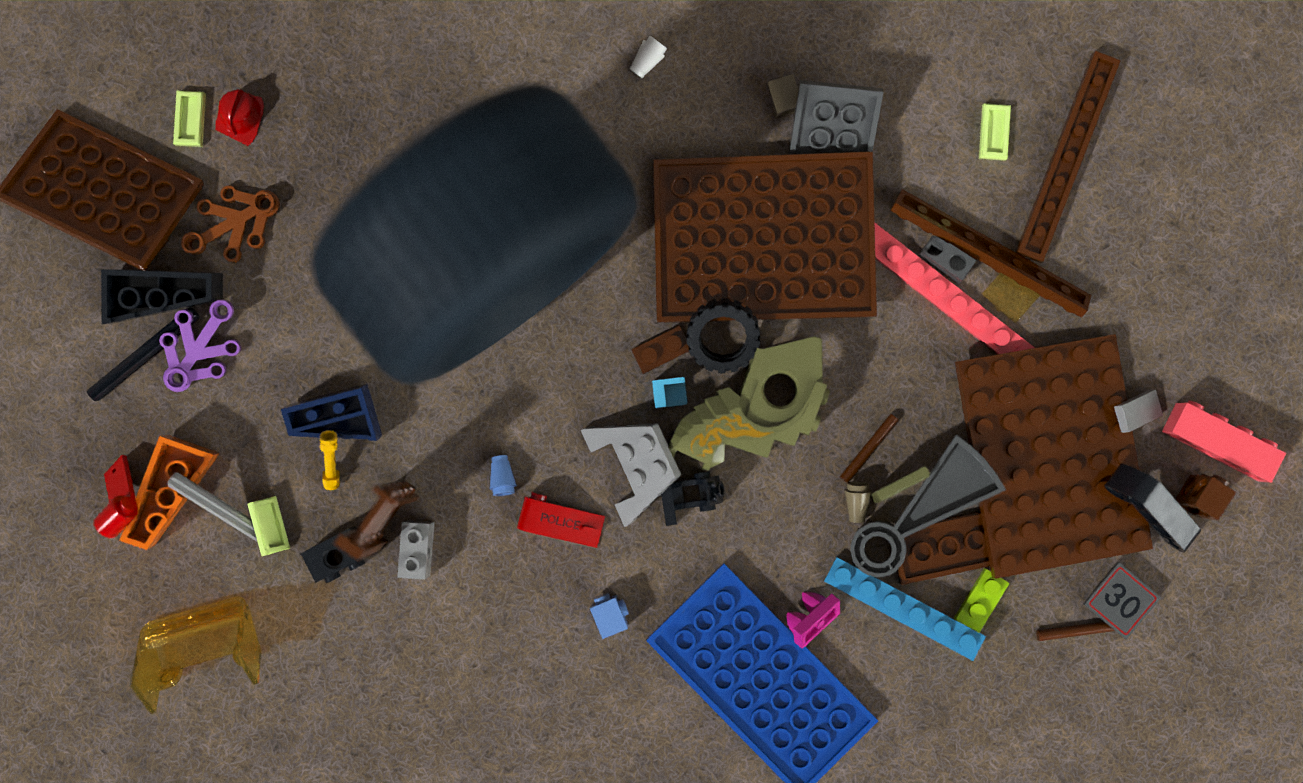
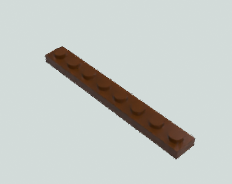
[1016,51,1121,263]
[890,189,1091,318]

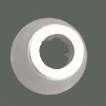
[629,36,667,78]

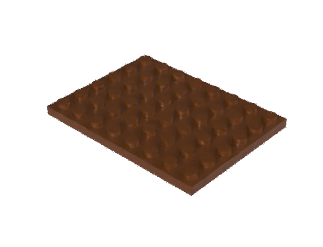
[653,152,877,323]
[955,334,1153,579]

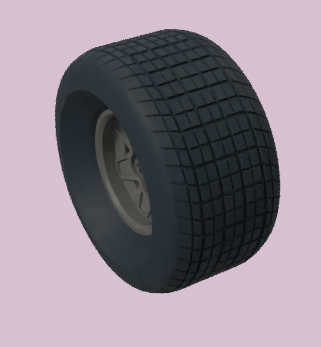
[311,83,638,384]

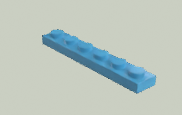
[824,557,986,661]

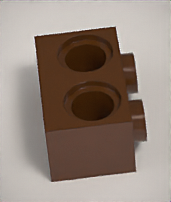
[1175,474,1236,520]

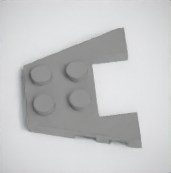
[581,424,681,527]

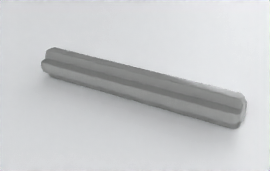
[167,472,257,541]

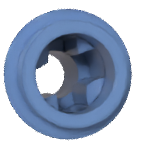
[490,455,517,496]

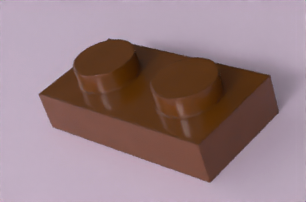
[631,326,689,374]

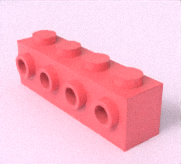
[1162,400,1286,483]

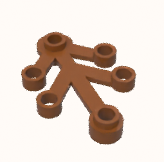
[181,185,280,263]

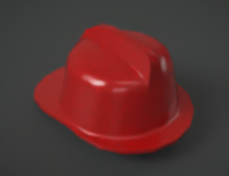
[215,89,264,146]

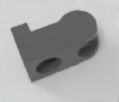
[920,236,976,285]

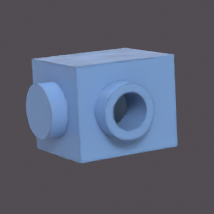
[590,593,629,639]

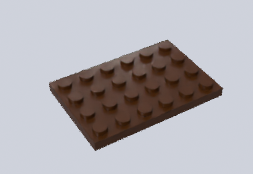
[0,109,204,271]

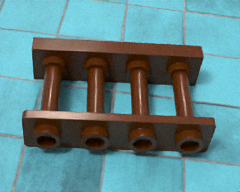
[334,480,419,560]

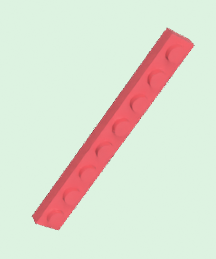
[874,222,1035,354]

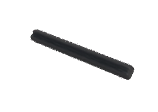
[87,307,200,401]

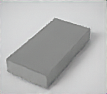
[1114,389,1163,433]

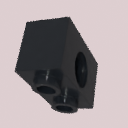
[301,526,365,584]

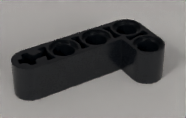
[1104,463,1201,553]

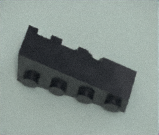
[101,269,223,325]

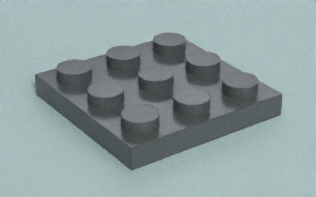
[788,80,884,155]

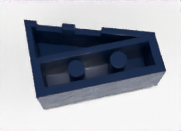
[281,384,382,441]

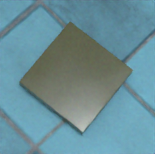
[871,466,930,503]

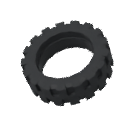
[687,298,760,374]

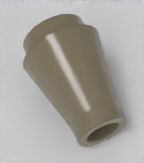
[844,481,872,523]

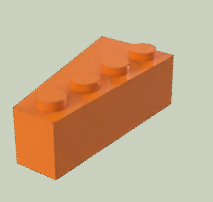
[119,435,220,550]

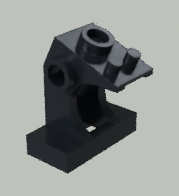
[661,471,725,526]

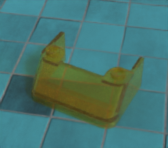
[130,596,261,714]

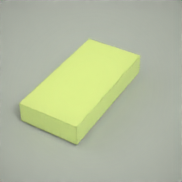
[173,90,206,147]
[979,104,1011,160]
[247,496,290,556]

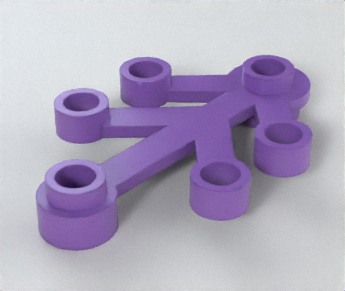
[159,299,241,392]

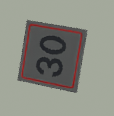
[1083,562,1161,640]

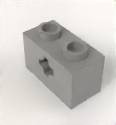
[397,520,435,580]

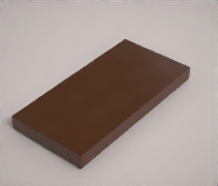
[897,511,990,585]

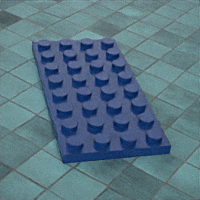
[646,562,878,783]

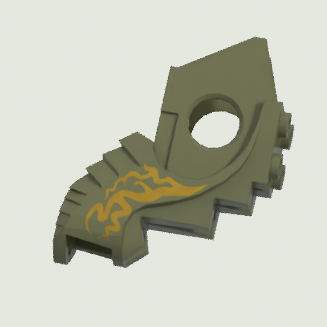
[668,337,830,471]

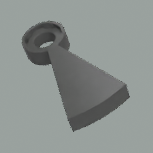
[850,435,1006,578]

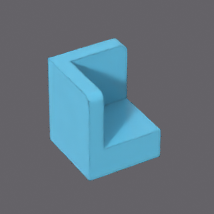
[652,377,687,408]

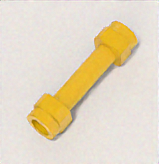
[320,430,340,490]

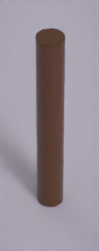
[839,414,899,483]
[1036,621,1115,641]

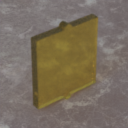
[982,273,1040,323]

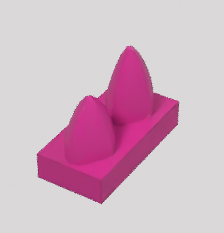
[787,592,840,649]

